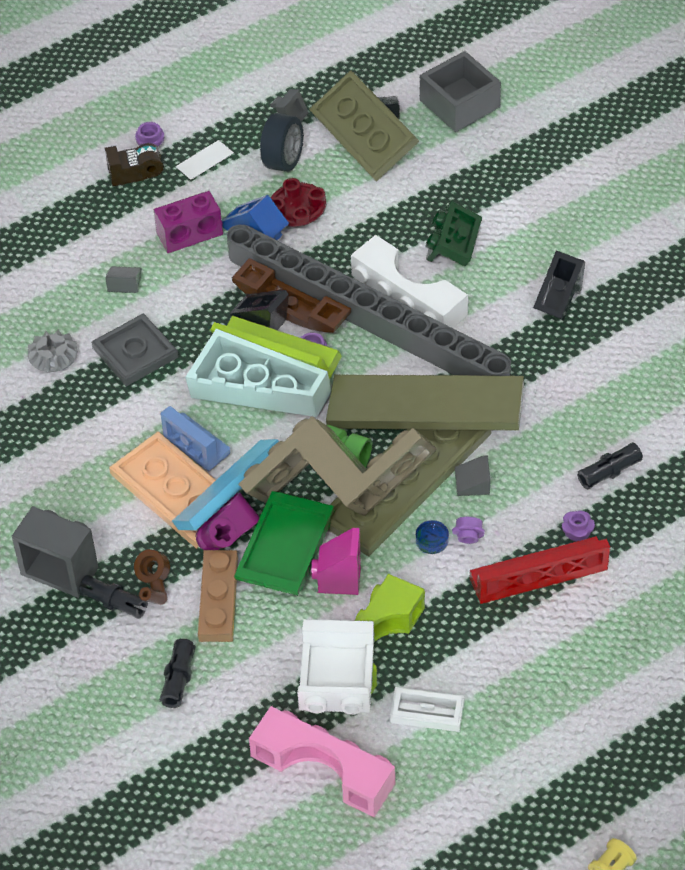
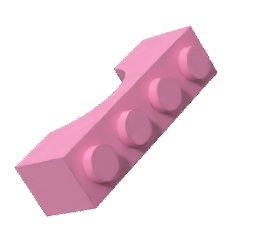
[249,706,395,817]

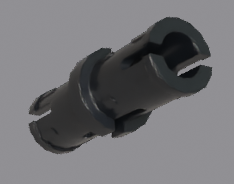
[577,442,643,489]
[79,575,148,619]
[159,639,196,708]

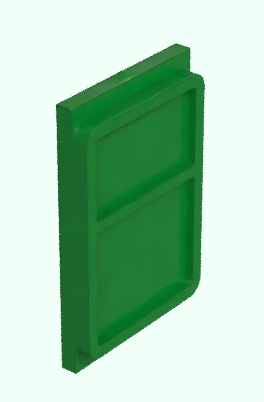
[234,491,334,596]

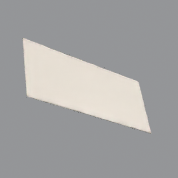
[175,140,234,180]

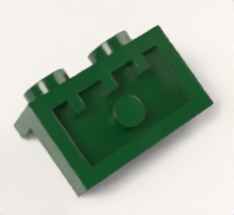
[425,201,482,267]

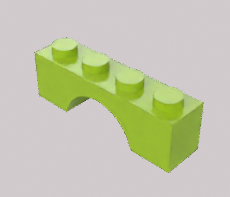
[355,574,425,694]

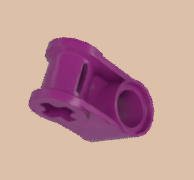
[196,492,260,550]

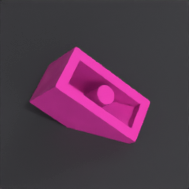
[311,528,361,595]

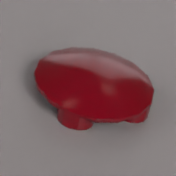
[271,178,326,227]

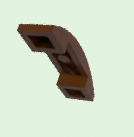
[232,258,351,333]

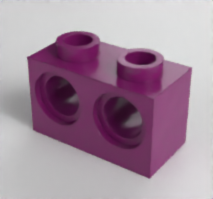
[153,190,223,254]

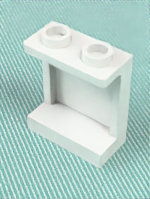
[298,619,374,715]

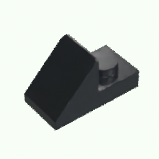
[533,250,585,320]
[229,290,289,330]

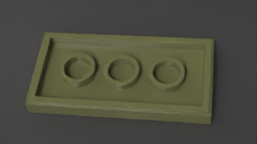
[309,70,420,182]

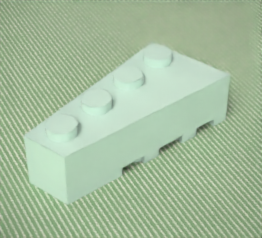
[185,329,331,417]

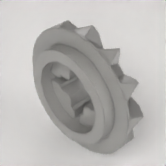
[28,329,78,372]

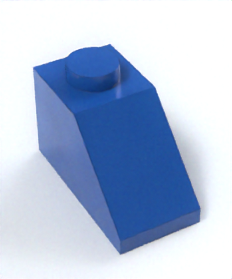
[222,195,289,240]

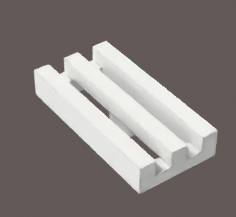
[390,687,465,732]

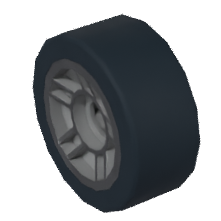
[260,113,304,172]

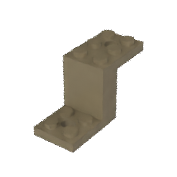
[239,416,437,516]

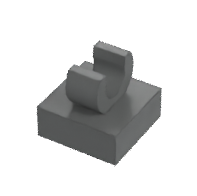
[270,89,309,121]

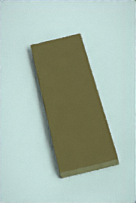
[326,374,524,430]
[328,429,491,557]

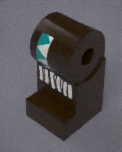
[105,143,164,186]

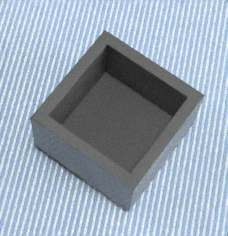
[419,51,501,132]
[12,506,98,598]

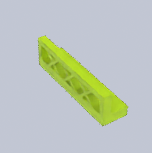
[210,316,342,380]

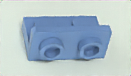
[160,406,230,471]

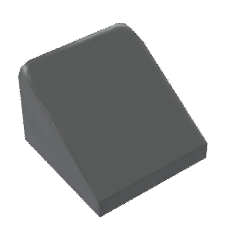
[106,266,142,293]
[455,455,490,496]

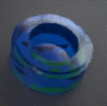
[415,520,449,554]

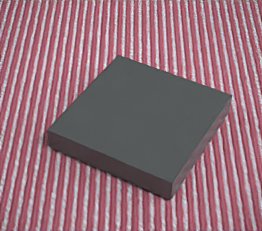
[91,313,178,386]

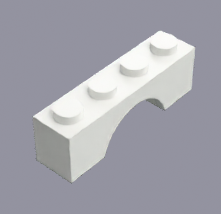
[351,235,468,328]

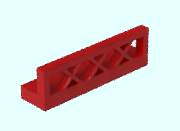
[469,536,610,604]

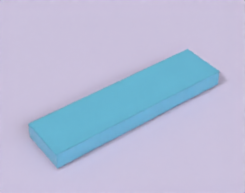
[172,439,279,530]

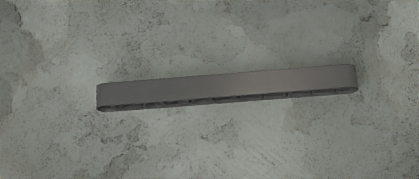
[227,225,511,376]

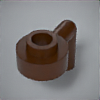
[134,549,170,605]

